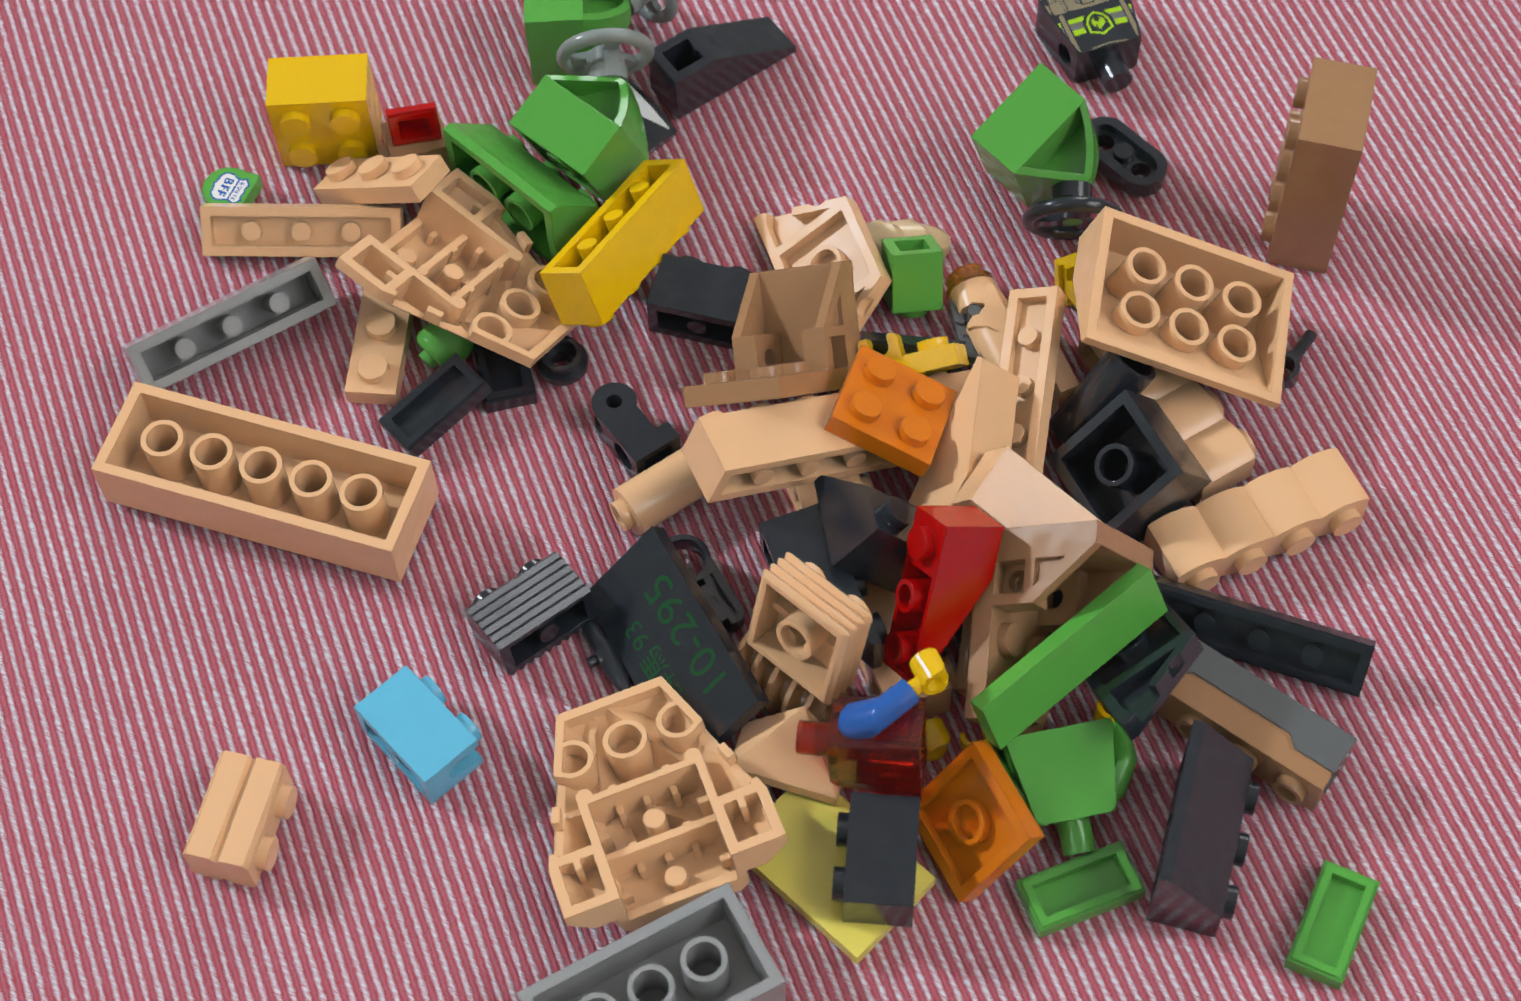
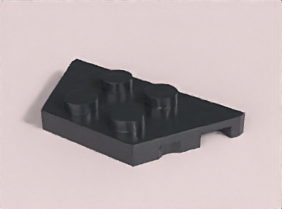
[1049,599,1203,741]

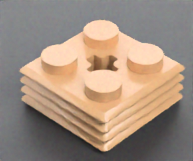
[747,552,872,705]

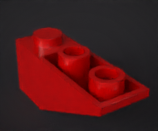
[883,505,1004,682]

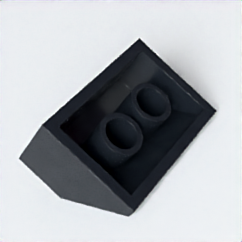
[814,475,917,593]
[1146,720,1260,937]

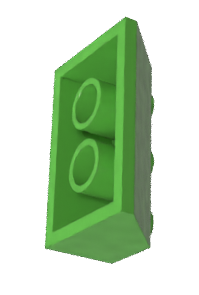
[443,123,599,263]

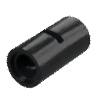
[1049,351,1156,444]

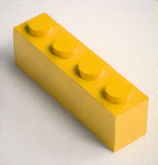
[539,159,704,328]

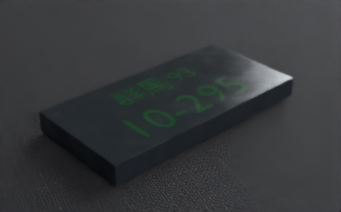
[590,526,770,744]

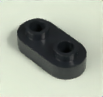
[1091,116,1167,197]

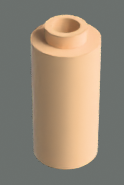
[609,447,704,535]

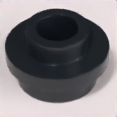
[537,336,588,386]

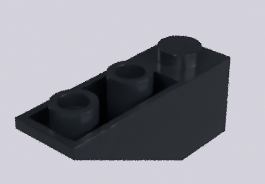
[649,17,796,119]
[759,503,887,669]

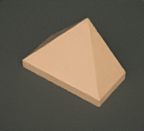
[734,706,847,805]

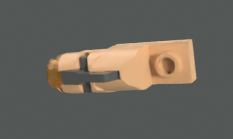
[945,263,1079,414]

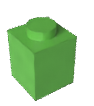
[881,235,943,318]

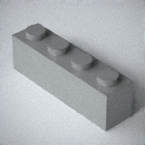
[120,257,338,389]

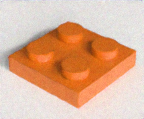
[824,344,958,477]
[915,740,1045,903]

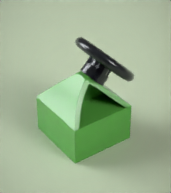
[971,63,1123,240]

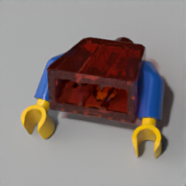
[796,648,950,801]

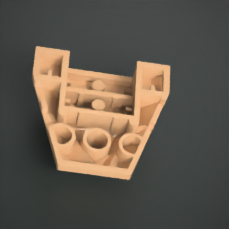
[335,168,578,368]
[548,676,788,931]

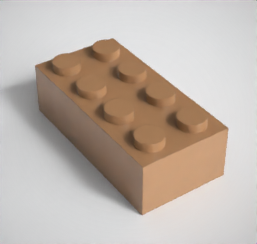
[1260,57,1378,274]

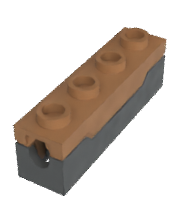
[1156,640,1357,812]

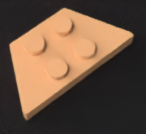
[753,196,892,333]

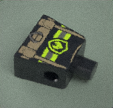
[1035,0,1141,93]

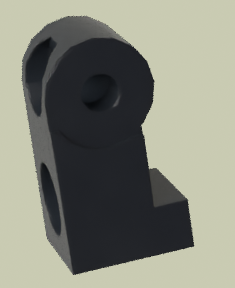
[592,382,681,478]

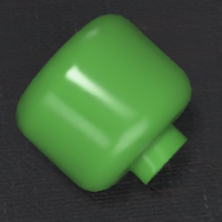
[417,323,474,369]

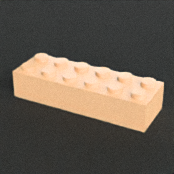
[91,381,439,582]

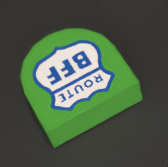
[202,167,263,203]

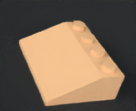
[1073,206,1294,409]

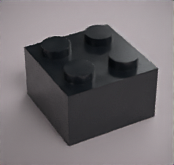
[1047,389,1212,542]

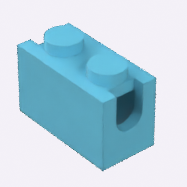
[354,665,483,804]

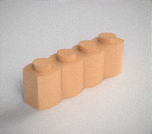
[1077,337,1256,504]
[1143,448,1370,591]

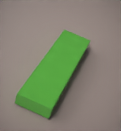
[970,563,1168,750]

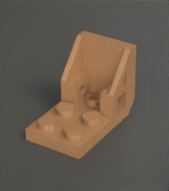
[683,261,860,408]
[964,520,1154,736]

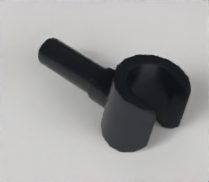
[1284,330,1317,388]

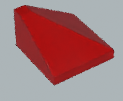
[385,102,442,146]

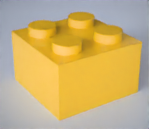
[265,53,382,167]

